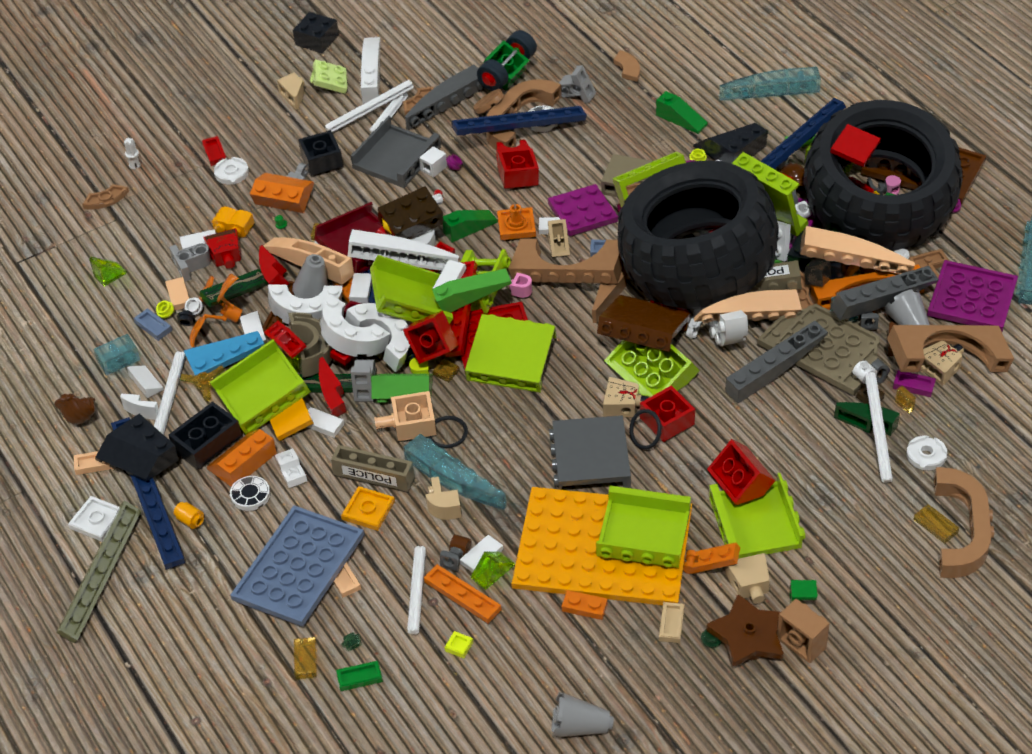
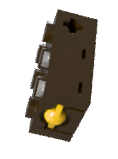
[378,186,443,239]

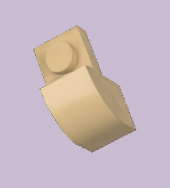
[425,477,462,520]

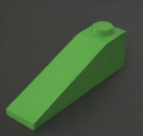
[432,268,512,313]

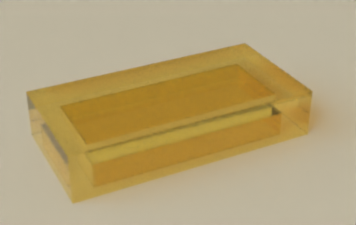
[913,504,959,544]
[294,637,317,680]

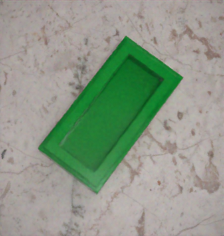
[336,661,383,692]

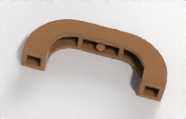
[486,79,561,150]
[934,467,994,578]

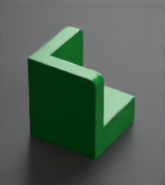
[790,580,818,604]

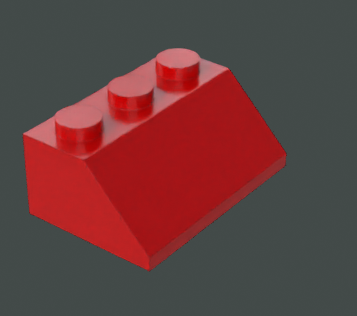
[707,439,776,505]

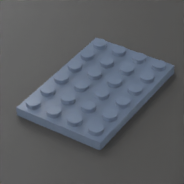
[230,505,365,627]

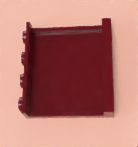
[314,202,382,273]

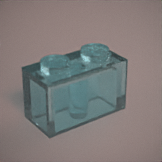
[93,334,140,375]

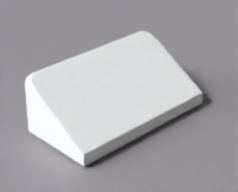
[127,366,164,398]

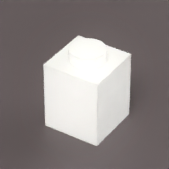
[419,147,447,177]

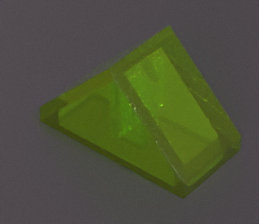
[89,257,127,287]
[471,551,515,590]

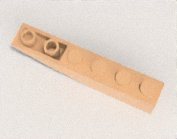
[800,226,915,274]
[263,237,354,285]
[694,289,802,323]

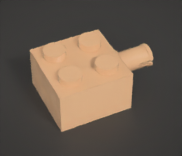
[374,391,437,441]

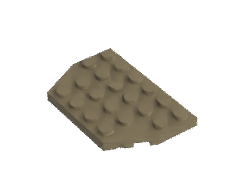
[757,304,880,396]

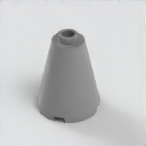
[292,254,328,299]
[885,290,930,325]
[551,692,614,737]

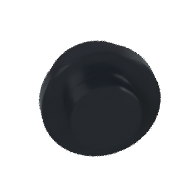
[177,310,196,326]

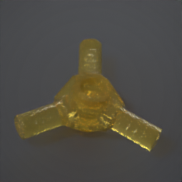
[180,365,225,401]

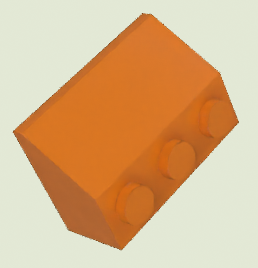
[250,173,314,213]
[207,429,277,487]

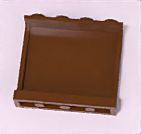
[597,295,691,352]

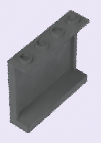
[351,116,441,188]
[549,415,631,490]

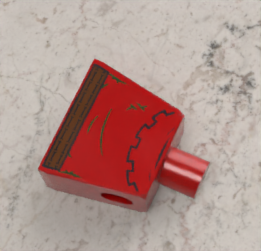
[203,228,241,269]

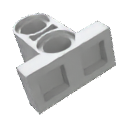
[559,65,596,103]
[169,243,211,282]
[351,360,376,401]

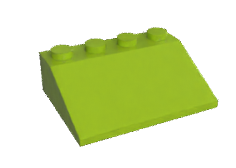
[604,340,700,397]

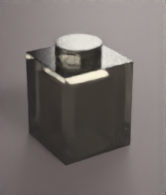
[805,259,831,287]

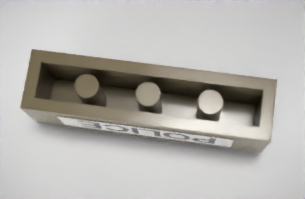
[744,260,802,294]
[331,445,415,492]

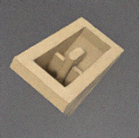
[548,219,570,257]

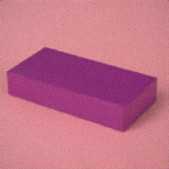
[893,370,936,397]

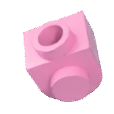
[509,273,532,298]

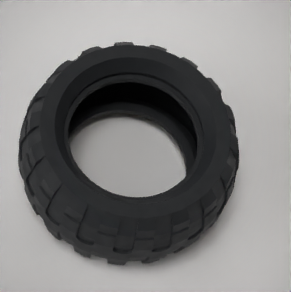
[803,100,963,252]
[618,160,779,309]

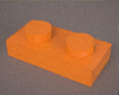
[561,590,608,620]

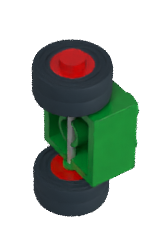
[477,30,537,91]

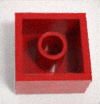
[403,310,459,364]
[640,385,695,442]

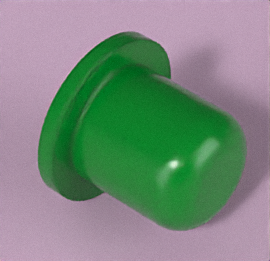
[275,215,287,229]

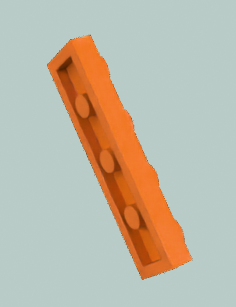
[424,564,502,624]

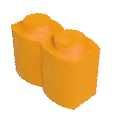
[212,207,255,237]

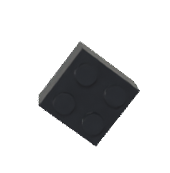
[293,12,339,54]
[298,130,343,176]

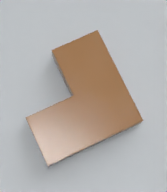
[908,249,949,284]

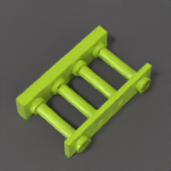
[460,249,511,313]

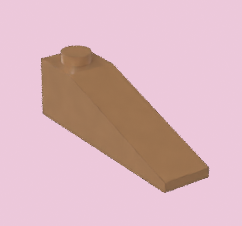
[592,265,631,323]

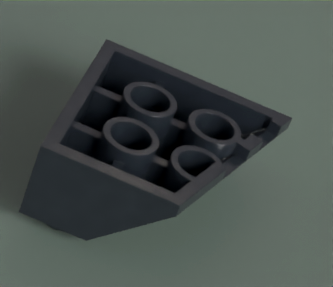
[95,413,178,482]

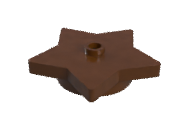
[706,595,784,667]

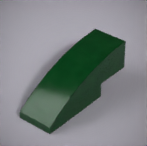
[834,402,900,436]

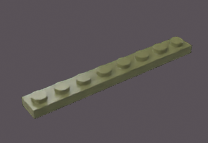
[56,500,141,643]

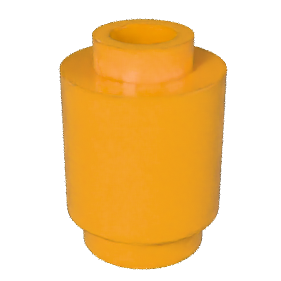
[173,502,204,529]

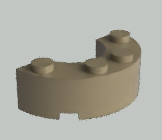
[288,312,333,377]

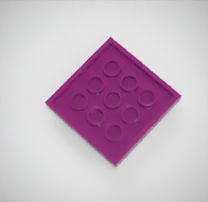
[927,260,1018,332]

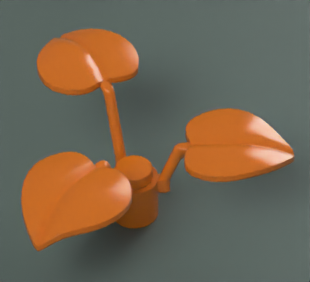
[189,274,242,348]

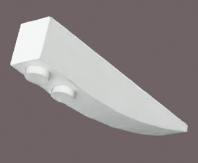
[361,37,380,103]
[347,229,459,271]

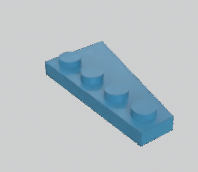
[183,331,264,380]

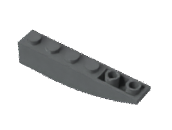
[405,65,485,131]
[830,266,939,321]
[725,321,828,404]

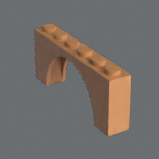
[509,239,624,284]
[887,325,1014,372]

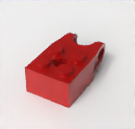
[496,140,539,189]

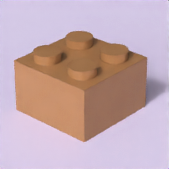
[777,599,830,664]

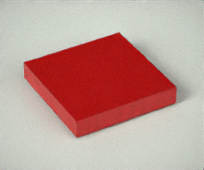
[830,124,881,167]

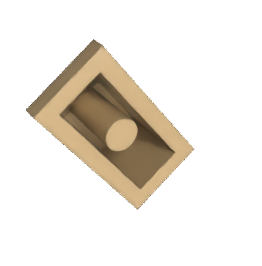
[277,72,305,110]

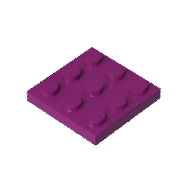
[548,184,618,236]

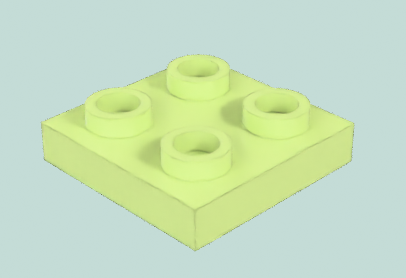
[310,59,347,94]

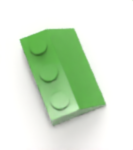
[371,374,433,402]

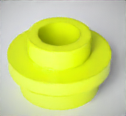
[689,149,707,161]
[156,300,174,318]

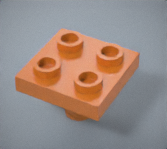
[497,204,536,240]

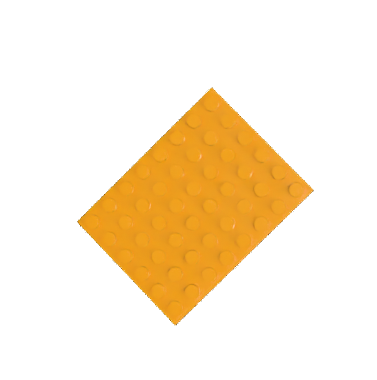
[511,487,692,606]

